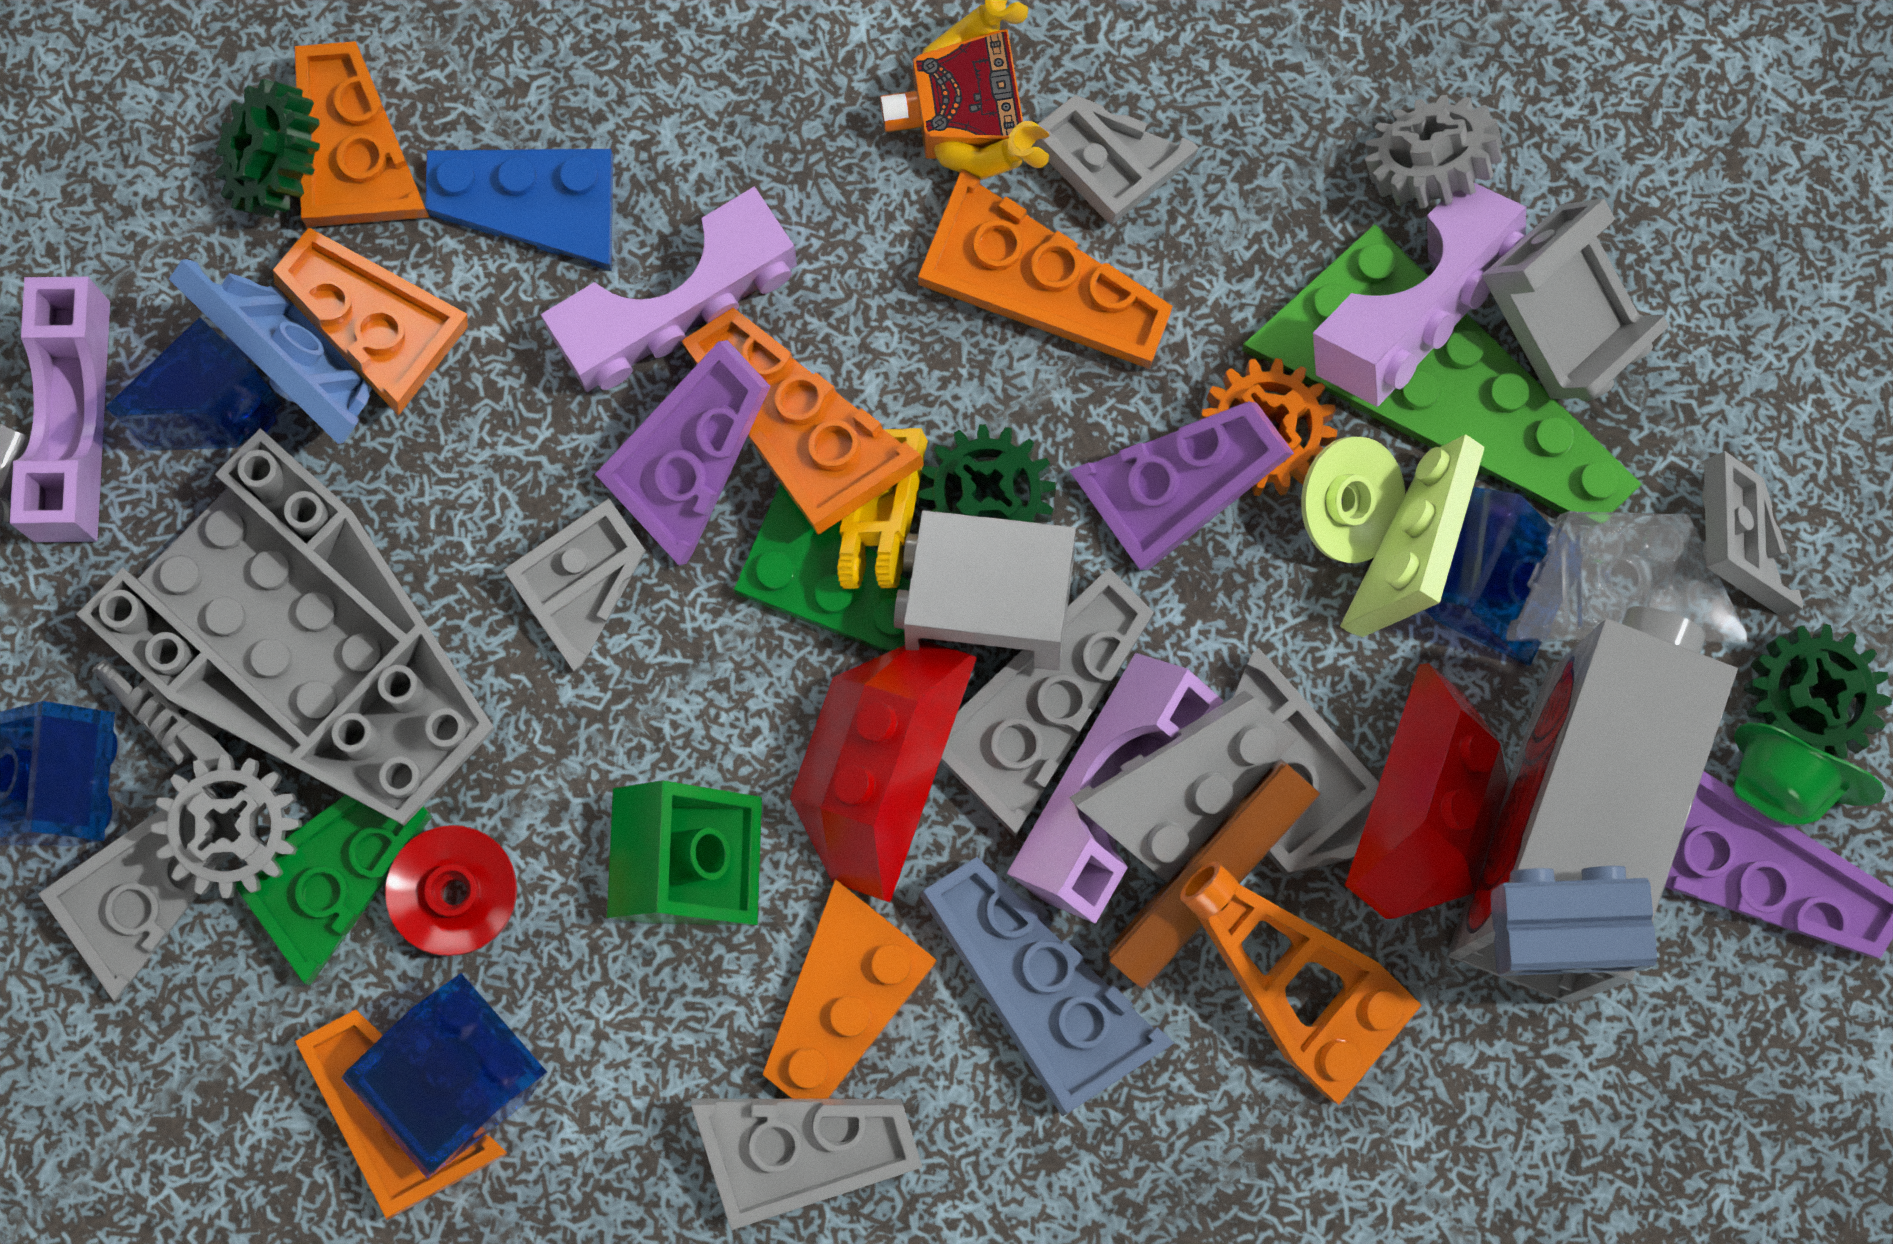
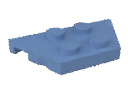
[169,259,372,444]

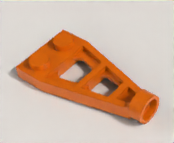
[1180,861,1422,1105]

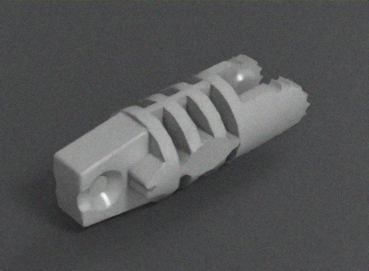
[92,659,228,771]

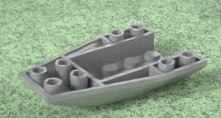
[77,428,495,826]

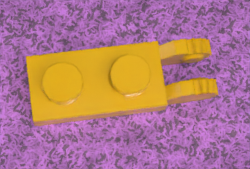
[837,428,928,589]

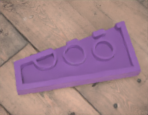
[1664,771,1893,959]

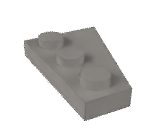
[1069,690,1298,883]
[38,785,241,1001]

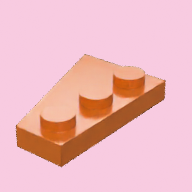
[273,227,468,416]
[762,879,937,1099]

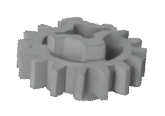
[1365,95,1502,209]
[151,754,302,898]

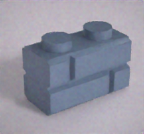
[1490,866,1657,976]

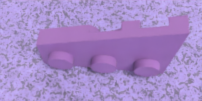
[1069,401,1294,570]

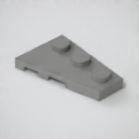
[691,1098,923,1230]

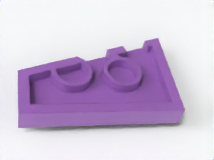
[595,340,771,566]

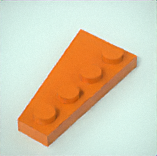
[918,169,1173,369]

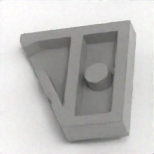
[1032,95,1199,226]
[1702,451,1803,616]
[503,498,645,672]

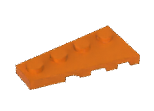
[681,307,924,535]

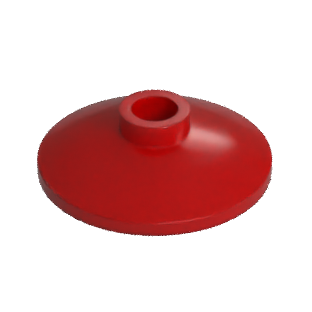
[385,825,517,956]

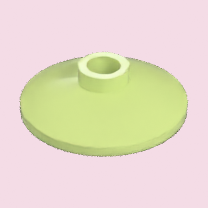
[1301,436,1405,563]

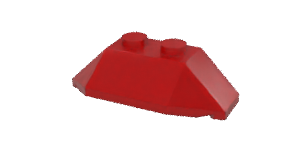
[790,640,977,903]
[1345,663,1508,919]

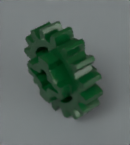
[215,79,320,218]
[919,424,1056,523]
[1744,624,1892,760]

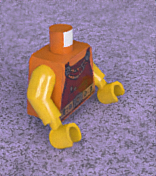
[880,0,1049,180]

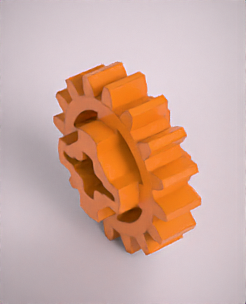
[1199,358,1338,496]

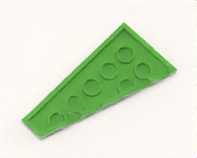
[1242,224,1642,531]

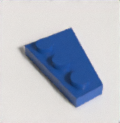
[425,149,613,271]

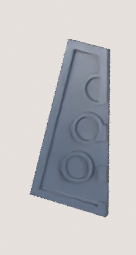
[920,857,1174,1117]

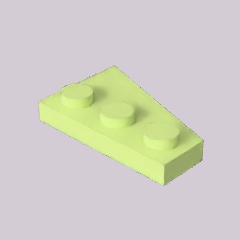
[1340,434,1485,637]

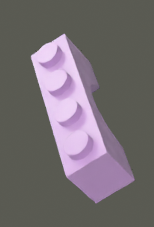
[1313,183,1526,407]
[541,186,797,392]
[10,277,110,543]
[1007,653,1223,924]

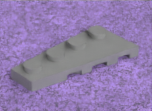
[941,568,1154,837]

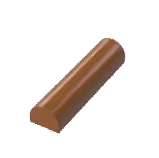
[1108,759,1321,989]

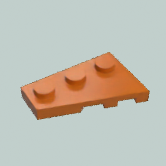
[295,41,429,227]
[295,1009,507,1220]

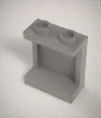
[1482,198,1669,401]
[894,510,1076,671]

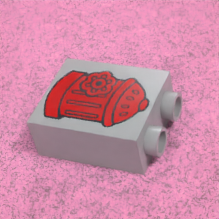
[1446,606,1738,1004]

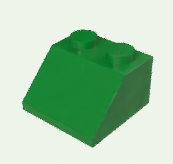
[607,780,762,926]

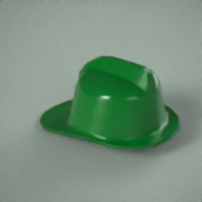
[1732,722,1886,826]

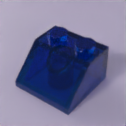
[105,317,282,451]
[1424,487,1582,666]
[0,701,118,846]
[342,973,547,1179]

